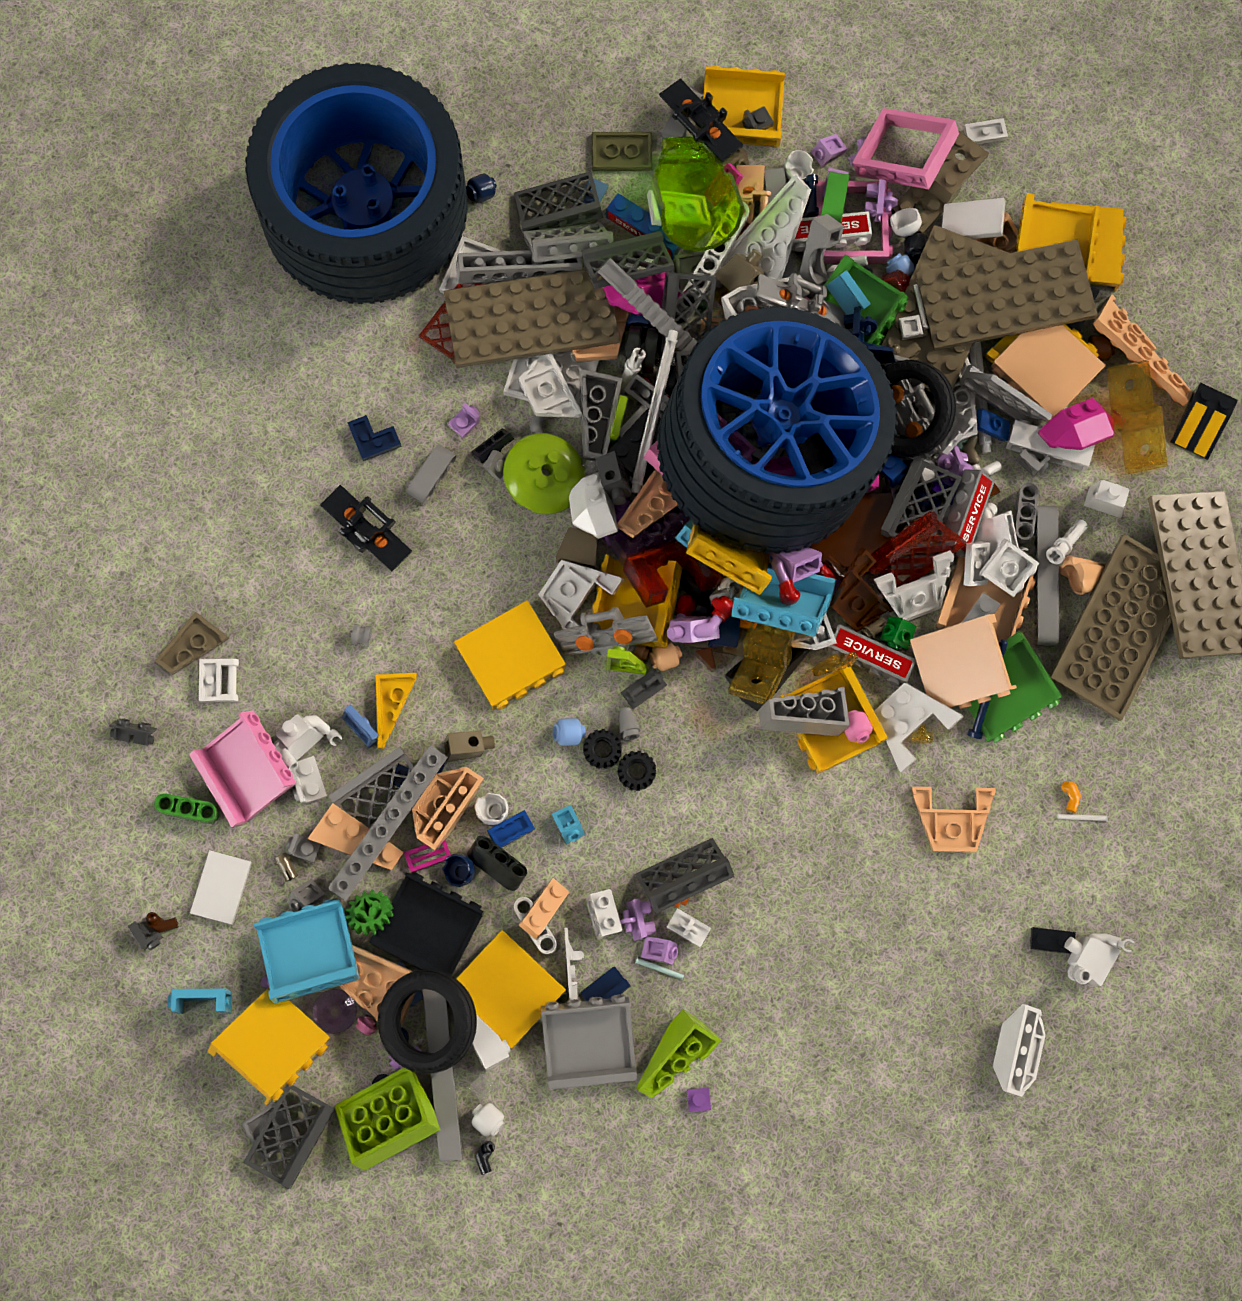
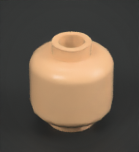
[649,641,682,672]

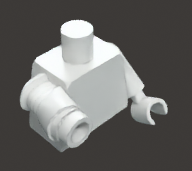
[974,503,1029,558]
[274,714,342,772]
[1064,933,1135,986]

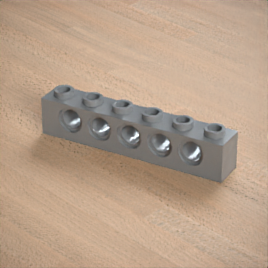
[456,250,582,284]

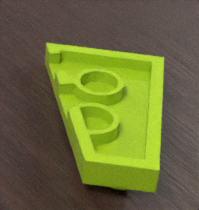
[606,646,648,675]

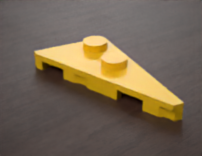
[376,673,417,749]

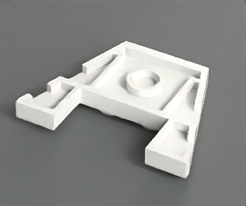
[874,550,954,621]
[538,560,624,630]
[874,683,964,772]

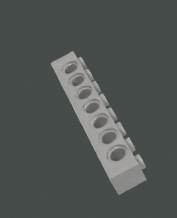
[328,745,448,901]

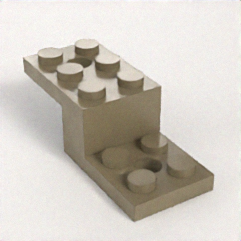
[891,130,989,234]

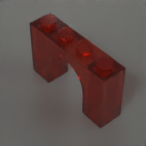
[623,542,723,608]

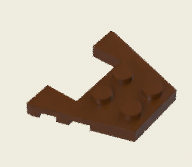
[829,547,900,632]

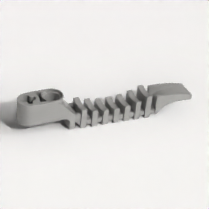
[598,258,698,358]

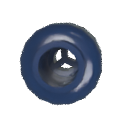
[466,173,497,203]

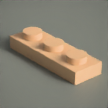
[519,878,569,939]

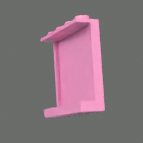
[189,711,296,827]

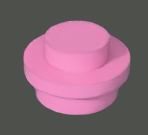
[356,1016,377,1036]

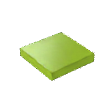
[609,395,628,447]

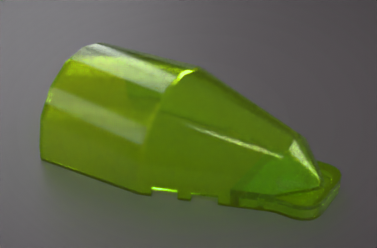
[651,137,744,252]

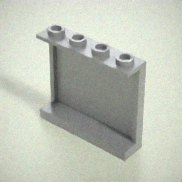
[541,995,637,1090]

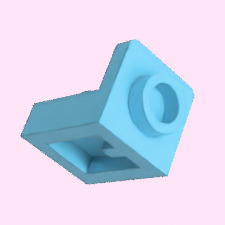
[552,805,585,844]

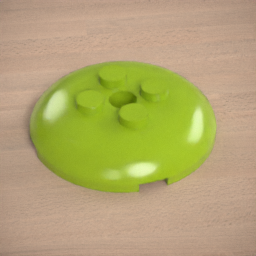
[503,433,585,515]

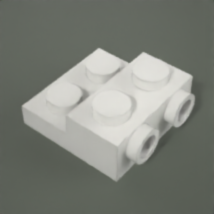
[979,539,1039,597]

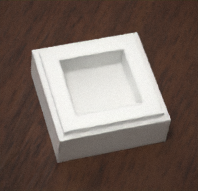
[898,315,923,340]

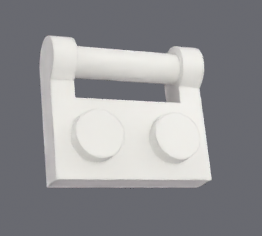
[199,659,239,703]

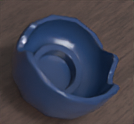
[625,313,656,335]
[912,488,942,512]
[442,853,475,887]

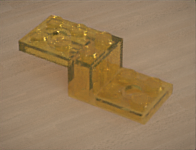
[1106,360,1168,474]
[728,622,796,704]

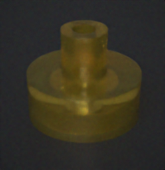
[912,724,933,743]

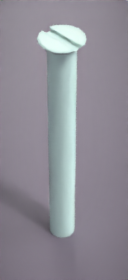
[635,956,684,980]

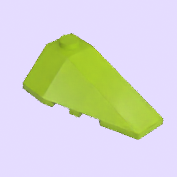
[636,1009,722,1098]

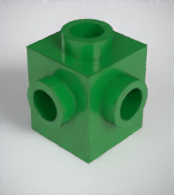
[880,616,917,651]

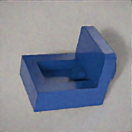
[880,454,908,488]

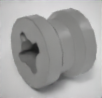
[351,624,372,647]

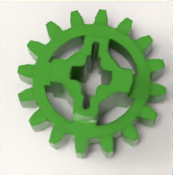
[345,890,393,936]

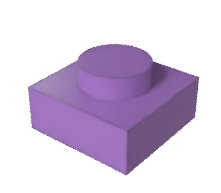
[687,1088,711,1112]

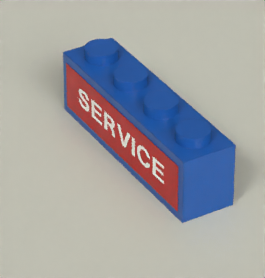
[606,193,685,260]

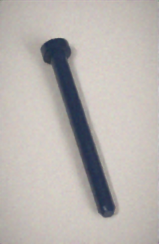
[967,639,1007,739]

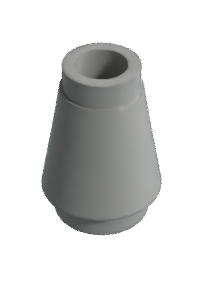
[618,708,640,741]

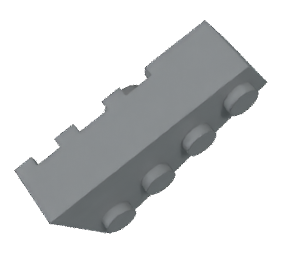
[579,369,623,461]
[758,687,850,736]

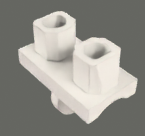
[666,908,711,947]

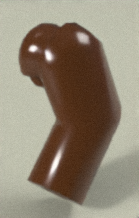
[146,912,179,933]

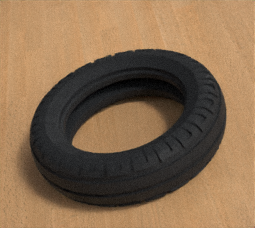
[882,359,956,457]
[378,969,477,1074]

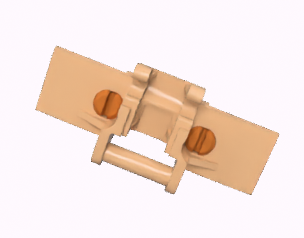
[724,165,771,240]

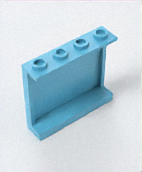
[731,563,836,637]
[254,899,360,1004]

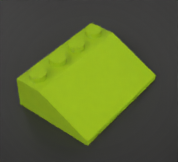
[334,1068,440,1171]

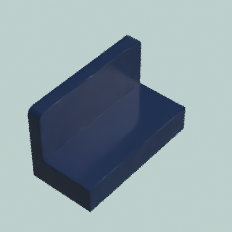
[708,606,740,649]
[581,967,631,1001]

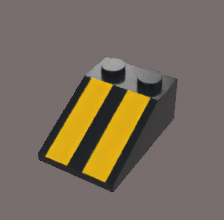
[1170,382,1238,460]

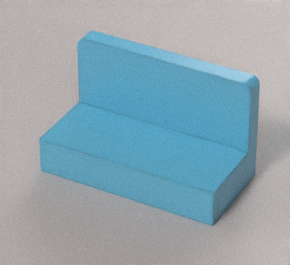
[826,270,870,315]

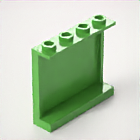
[824,254,909,345]
[968,632,1063,743]

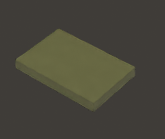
[592,132,652,171]

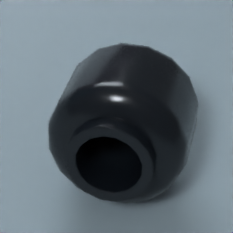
[904,232,928,264]

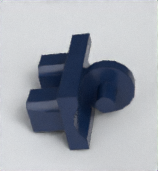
[844,306,877,342]

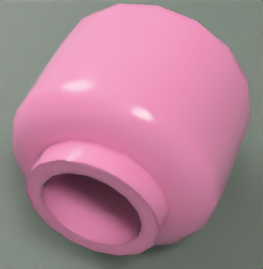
[844,710,873,743]

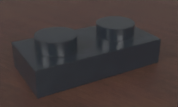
[1030,927,1076,954]

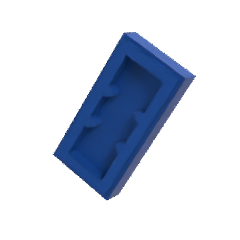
[976,408,1010,442]
[487,810,535,848]

